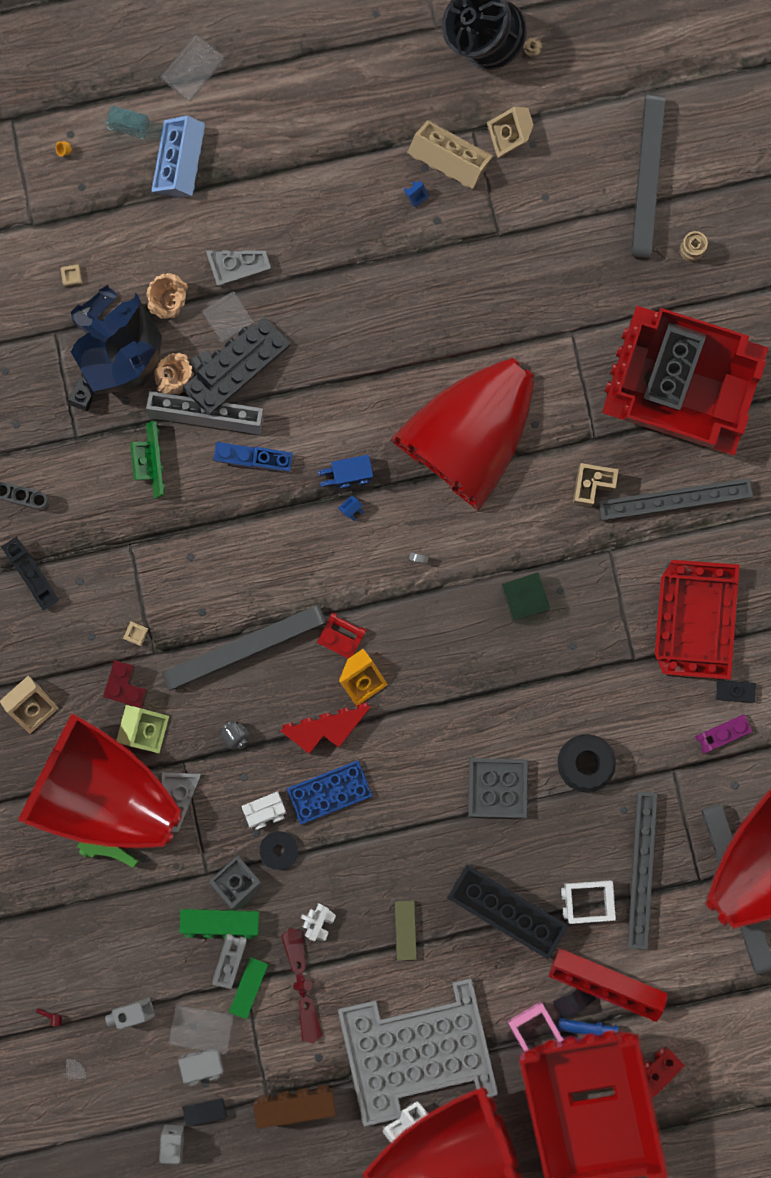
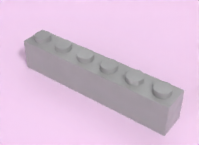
[146,391,263,435]

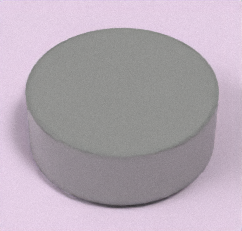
[409,552,429,564]

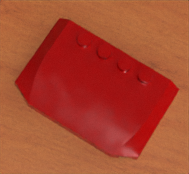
[655,560,740,680]

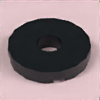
[260,831,298,870]

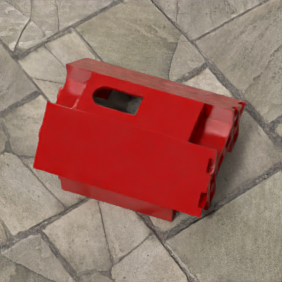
[602,305,768,456]

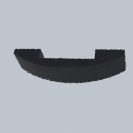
[1,536,59,611]

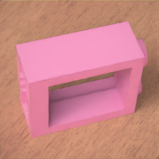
[507,1001,564,1051]

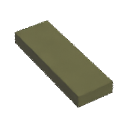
[395,900,417,961]

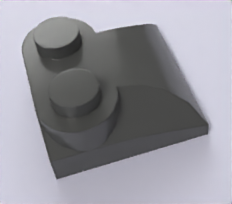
[209,855,263,911]

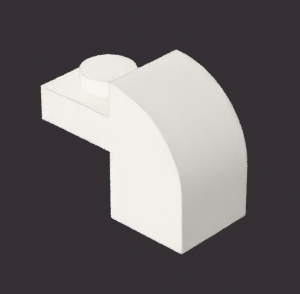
[383,1102,427,1142]

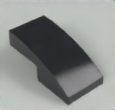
[182,1098,227,1126]

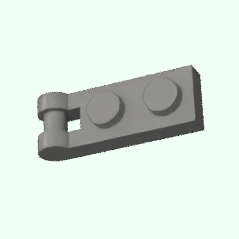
[212,934,246,989]

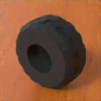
[558,734,616,792]

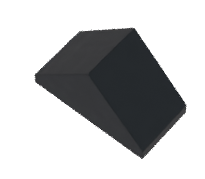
[553,988,596,1019]

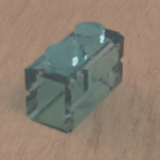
[106,105,150,139]

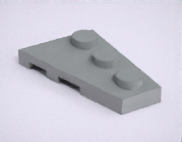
[206,250,271,287]
[162,772,201,832]

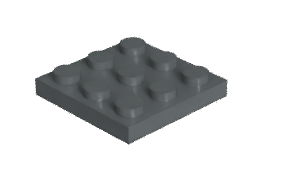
[468,758,528,818]

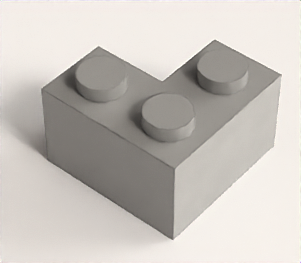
[178,1048,224,1085]

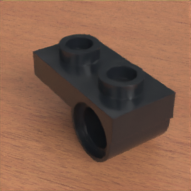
[68,373,94,412]

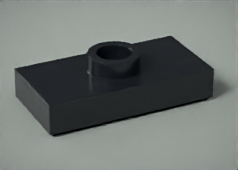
[715,680,756,702]

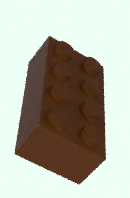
[253,1084,336,1129]

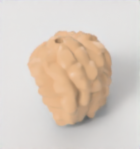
[146,273,188,319]
[154,353,194,395]

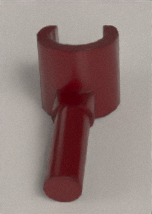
[36,1008,62,1027]

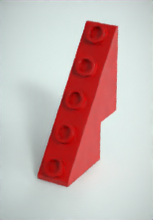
[280,702,371,754]

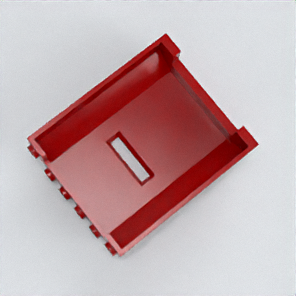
[519,1030,668,1178]

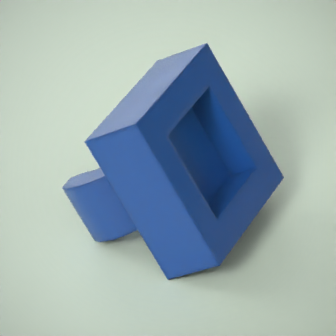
[404,181,429,208]
[338,496,364,521]

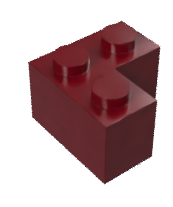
[103,660,148,709]

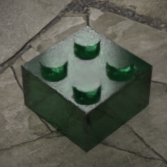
[501,572,551,622]

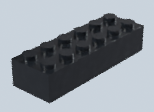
[446,864,568,960]

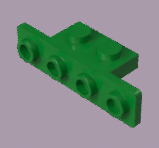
[130,421,165,499]

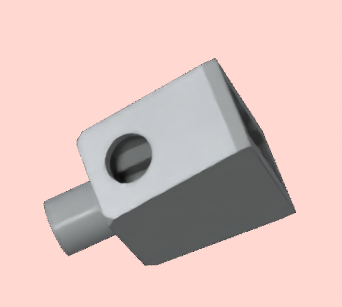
[105,997,155,1029]
[160,1125,184,1164]

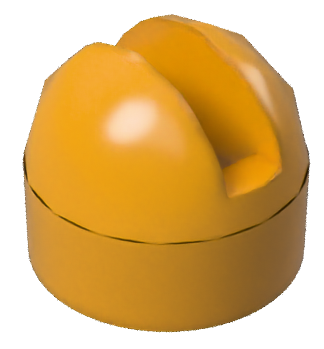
[56,141,72,157]

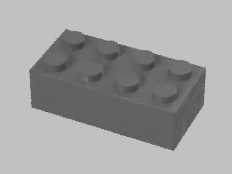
[644,322,706,410]

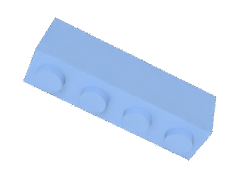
[151,116,205,197]

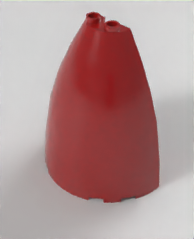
[390,357,534,511]
[18,713,182,848]
[705,788,771,928]
[362,1087,522,1178]

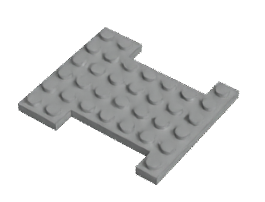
[338,978,498,1126]

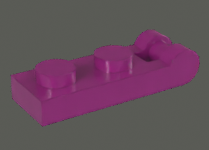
[695,714,752,754]

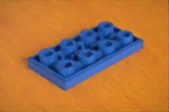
[286,760,372,825]

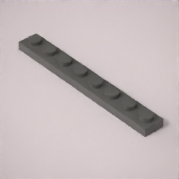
[598,478,753,521]
[627,792,657,950]

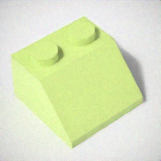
[116,705,169,753]

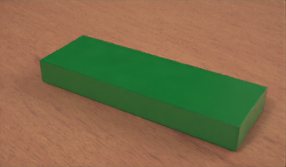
[229,957,268,1020]

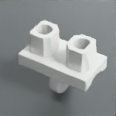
[301,903,336,941]

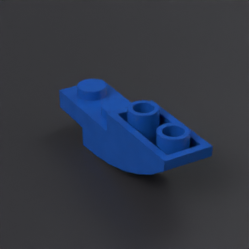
[213,442,293,472]

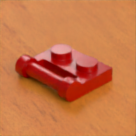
[317,612,367,659]

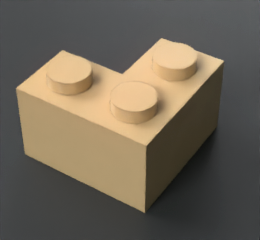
[573,463,619,507]

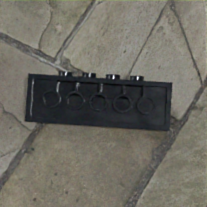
[183,317,291,416]

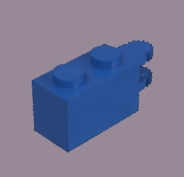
[317,455,373,489]

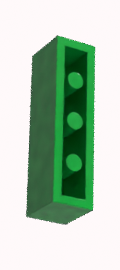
[179,909,260,939]

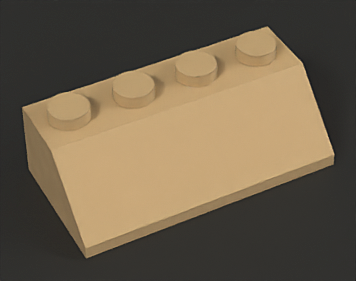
[407,120,493,189]

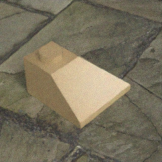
[487,107,533,158]

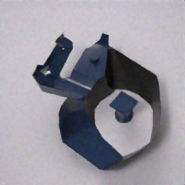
[70,285,162,395]

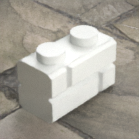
[242,791,287,830]

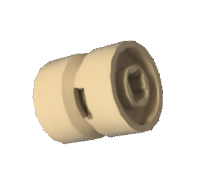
[680,231,708,262]

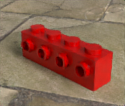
[613,1046,685,1099]

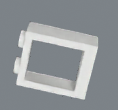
[561,880,616,924]

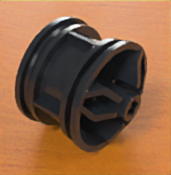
[442,0,527,70]

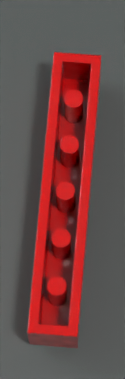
[548,948,668,1022]

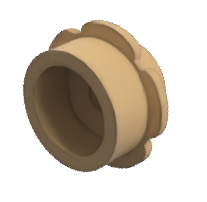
[523,38,541,57]

